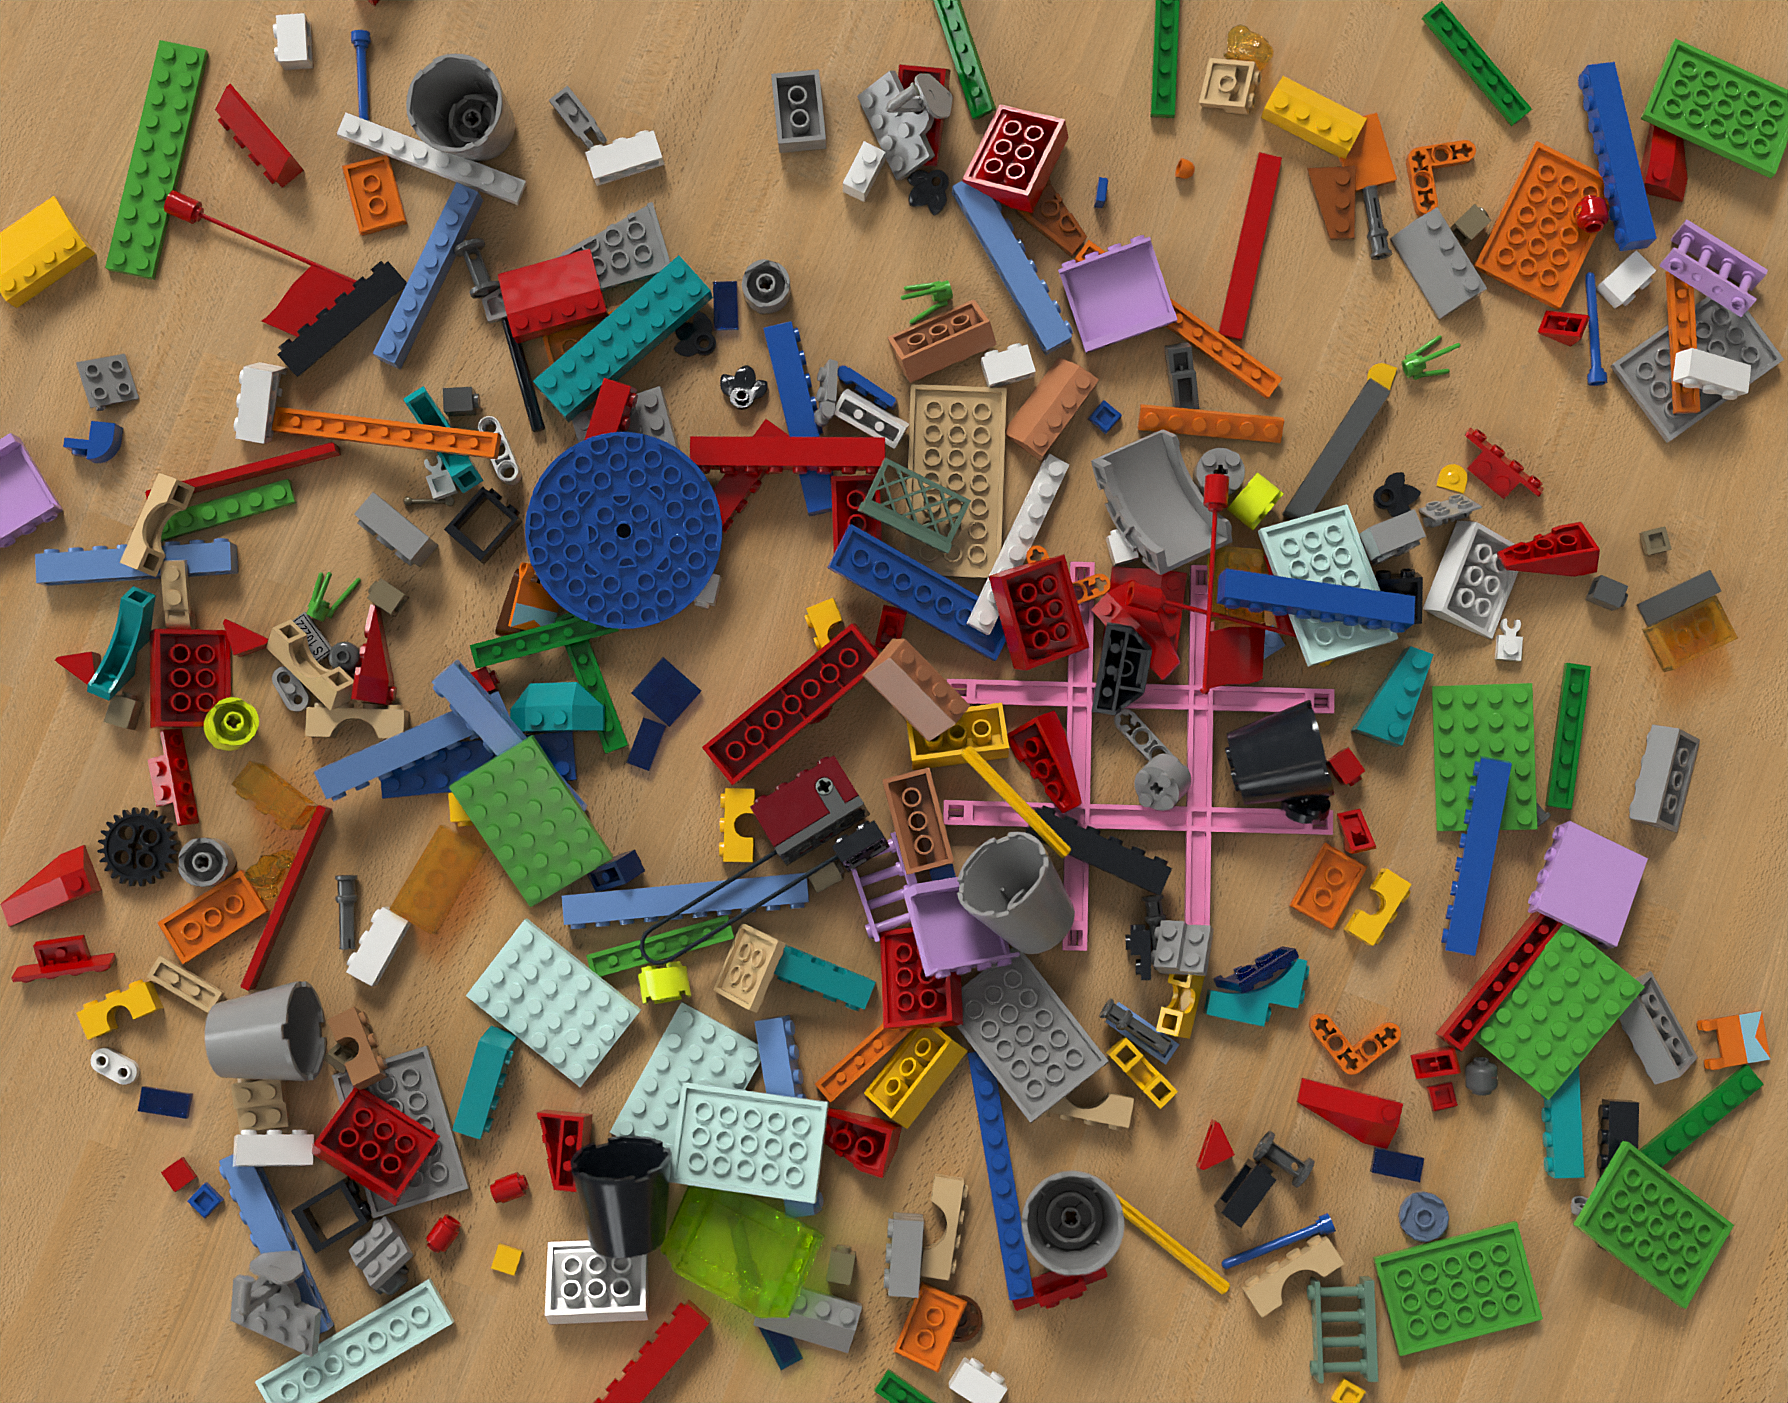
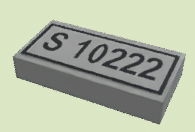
[292,612,332,663]

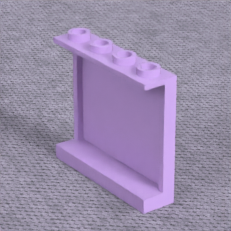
[1058,235,1177,354]
[0,433,63,548]
[1528,821,1648,950]
[903,877,1020,979]

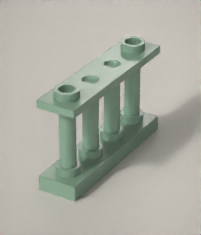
[1307,1276,1378,1383]

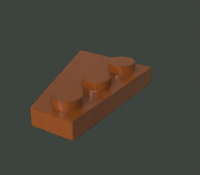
[1307,166,1356,240]
[1016,179,1087,257]

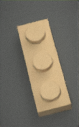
[147,955,225,1013]

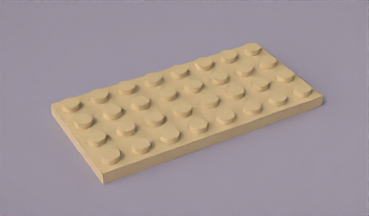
[905,384,1007,579]

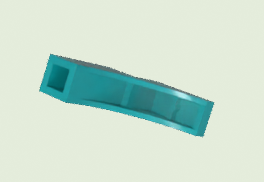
[403,386,484,493]
[87,586,156,701]
[1203,958,1310,1027]

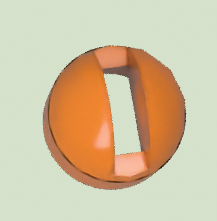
[1175,158,1195,179]

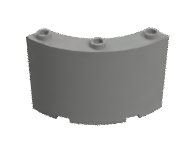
[1091,429,1233,575]

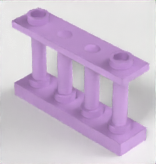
[1659,219,1768,317]
[852,832,918,942]

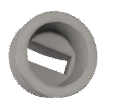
[1570,1196,1588,1215]

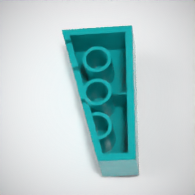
[1351,646,1434,747]
[774,945,876,1012]
[452,1026,518,1140]

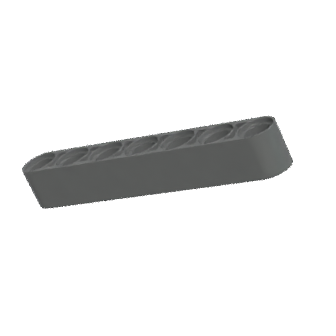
[1282,378,1390,520]

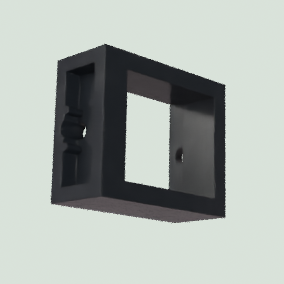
[444,487,523,564]
[1214,1158,1276,1228]
[291,1177,373,1254]

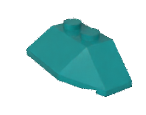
[510,682,605,733]

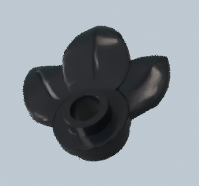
[907,170,949,215]
[674,311,716,357]
[720,365,768,410]
[1373,472,1421,518]

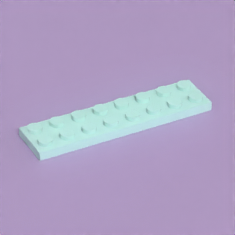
[255,1278,454,1403]

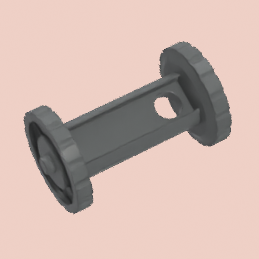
[454,238,500,299]
[1252,1131,1315,1188]

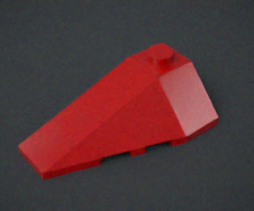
[898,64,951,167]
[1497,522,1600,577]
[1091,579,1181,680]
[351,605,397,706]
[1007,710,1082,813]
[1296,1078,1403,1149]

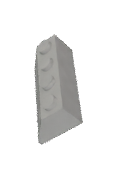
[1390,208,1487,319]
[1629,725,1700,833]
[1619,971,1698,1085]
[753,1276,862,1353]

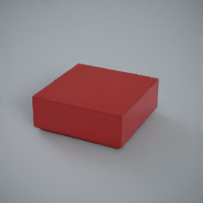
[1427,1081,1458,1112]
[161,1157,197,1192]

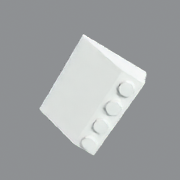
[1423,521,1518,639]
[545,1240,649,1324]

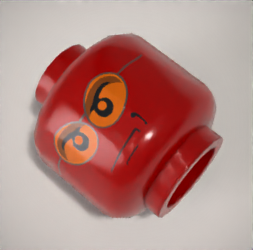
[1575,195,1609,233]

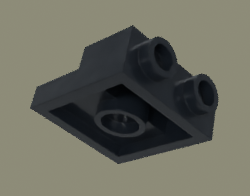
[1375,568,1423,624]
[1125,924,1151,980]

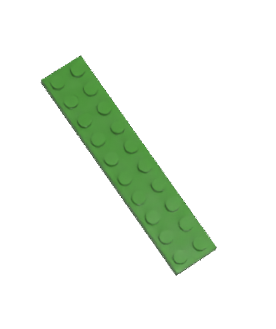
[105,40,209,280]

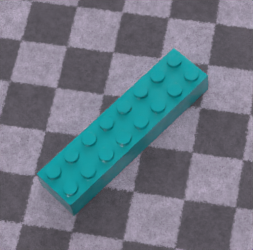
[533,255,713,423]

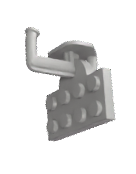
[857,71,953,181]
[230,1251,322,1357]

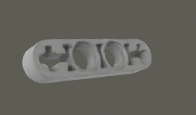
[1114,709,1184,767]

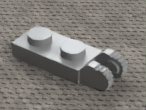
[549,86,607,151]
[814,359,838,427]

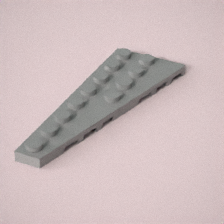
[481,202,670,324]

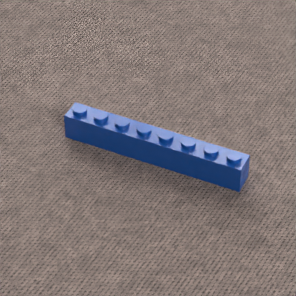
[1578,62,1657,251]
[764,321,834,517]
[1217,568,1415,633]
[1441,756,1512,956]

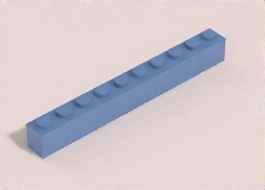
[562,873,809,929]

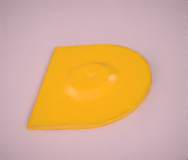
[1367,363,1397,390]
[1436,464,1468,494]

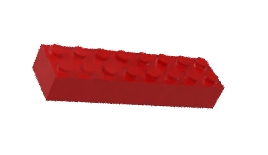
[702,623,880,785]

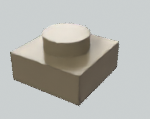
[1639,526,1671,556]
[324,1043,357,1074]

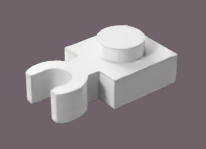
[424,455,458,501]
[1495,619,1523,662]

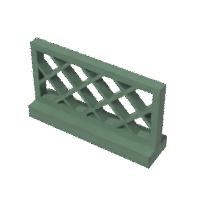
[857,458,971,554]

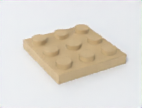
[713,922,786,1013]

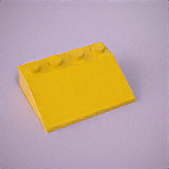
[0,196,96,308]

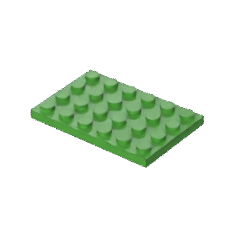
[1641,38,1788,178]
[1432,683,1537,831]
[449,735,613,907]
[1473,924,1645,1100]
[1573,1141,1734,1309]
[1373,1221,1543,1356]

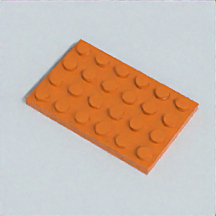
[1474,141,1610,310]

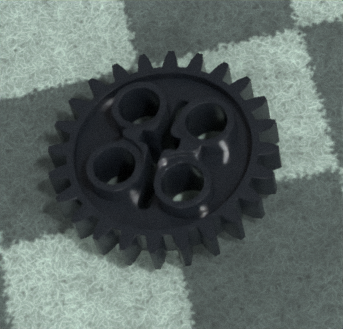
[97,807,180,886]

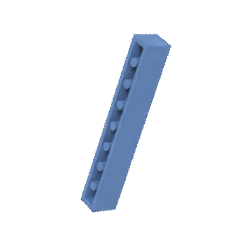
[952,180,1073,356]
[373,182,483,370]
[35,538,238,586]
[432,659,587,812]
[314,691,510,801]
[755,1015,823,1218]
[219,1154,334,1334]

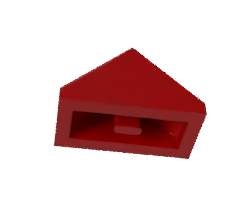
[1538,310,1590,347]
[223,619,269,657]
[54,651,101,685]
[1410,1046,1461,1079]
[1196,1119,1235,1170]

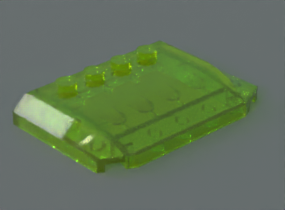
[660,1185,825,1318]

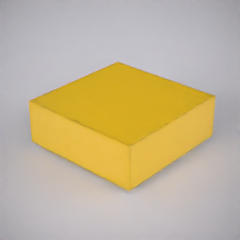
[491,1243,523,1276]
[1331,1377,1366,1403]

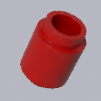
[490,1172,529,1204]
[426,1214,462,1253]

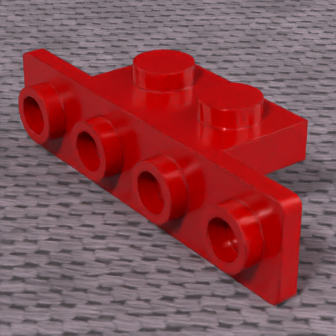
[1465,427,1544,499]
[147,729,199,826]
[11,935,116,983]
[1012,1266,1108,1311]

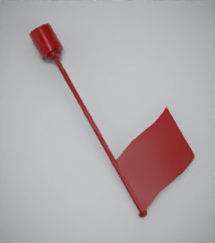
[164,190,357,337]
[1200,474,1266,694]
[1125,555,1297,638]

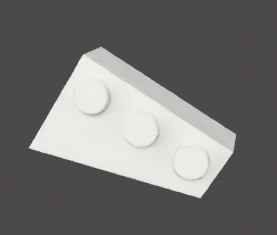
[234,362,287,444]

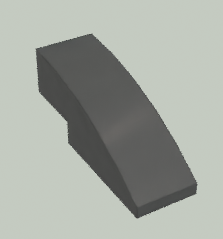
[1164,342,1199,410]
[1637,570,1721,626]

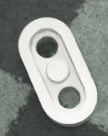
[91,1047,140,1085]

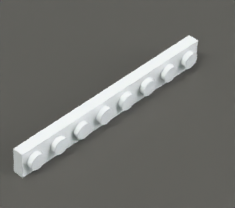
[337,113,526,205]
[966,453,1069,635]

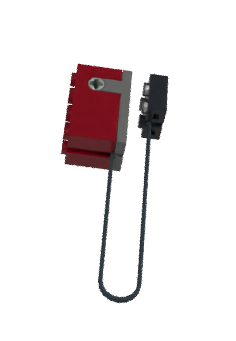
[640,755,890,965]

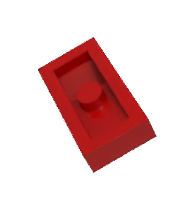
[874,605,907,649]
[1337,808,1376,854]

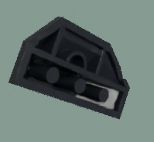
[1091,622,1152,716]

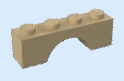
[120,473,195,577]
[266,619,354,711]
[305,703,409,740]
[1042,1092,1134,1131]
[920,1173,968,1280]
[1242,1234,1345,1318]

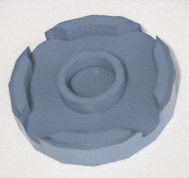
[1398,1191,1449,1242]

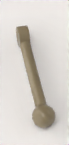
[404,496,455,506]

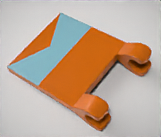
[508,562,559,630]
[1697,1011,1771,1070]

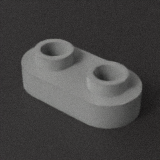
[272,666,311,712]

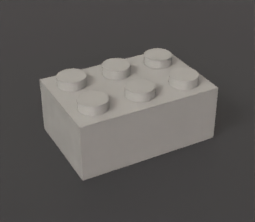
[771,69,827,153]
[354,492,438,567]
[1359,509,1426,566]
[884,1212,924,1298]

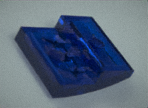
[631,657,701,727]

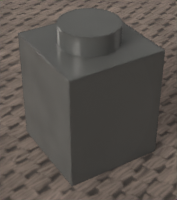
[443,387,480,417]
[1585,575,1628,611]

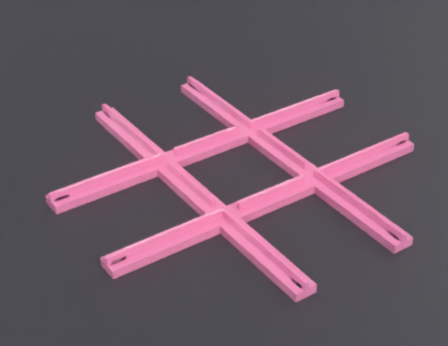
[943,562,1335,951]

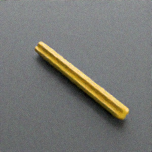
[961,746,1071,858]
[1115,1194,1230,1295]

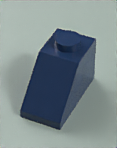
[587,849,645,892]

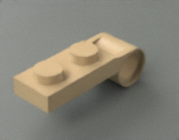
[160,560,196,629]

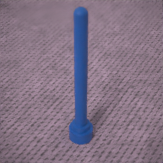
[351,30,371,121]
[1585,272,1608,386]
[1222,1213,1336,1269]

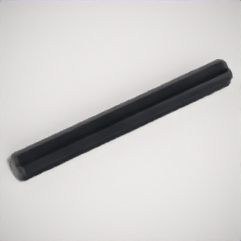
[502,318,545,432]

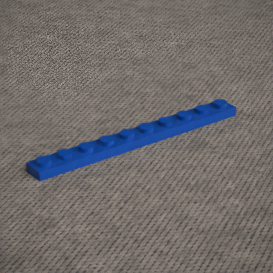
[967,1051,1034,1300]

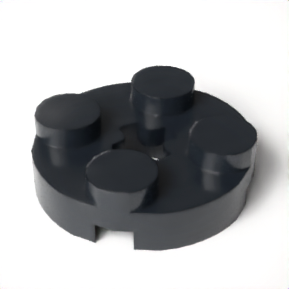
[1280,797,1331,824]

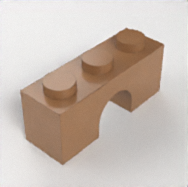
[327,1007,388,1090]

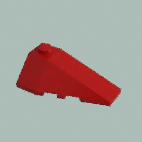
[1640,124,1688,202]
[0,845,102,927]
[824,1107,902,1178]

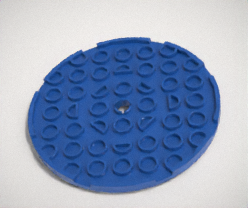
[525,432,722,629]

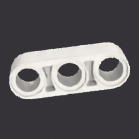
[478,416,522,486]

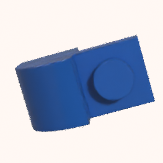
[63,421,123,463]

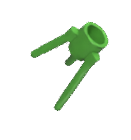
[900,280,953,324]
[1402,335,1461,380]
[306,572,361,622]

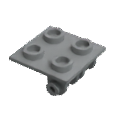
[76,354,139,411]
[1419,494,1482,528]

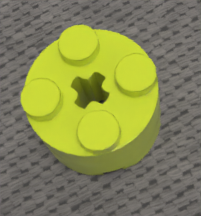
[1227,472,1284,530]
[204,697,259,751]
[638,961,691,1005]

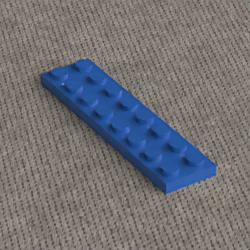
[827,524,1006,661]
[381,732,577,799]

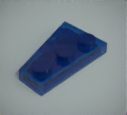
[1213,946,1299,993]

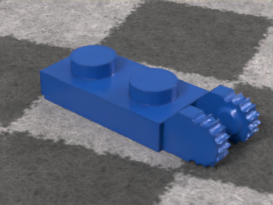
[837,365,898,410]

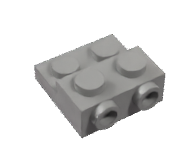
[1151,920,1214,976]
[348,1216,414,1290]

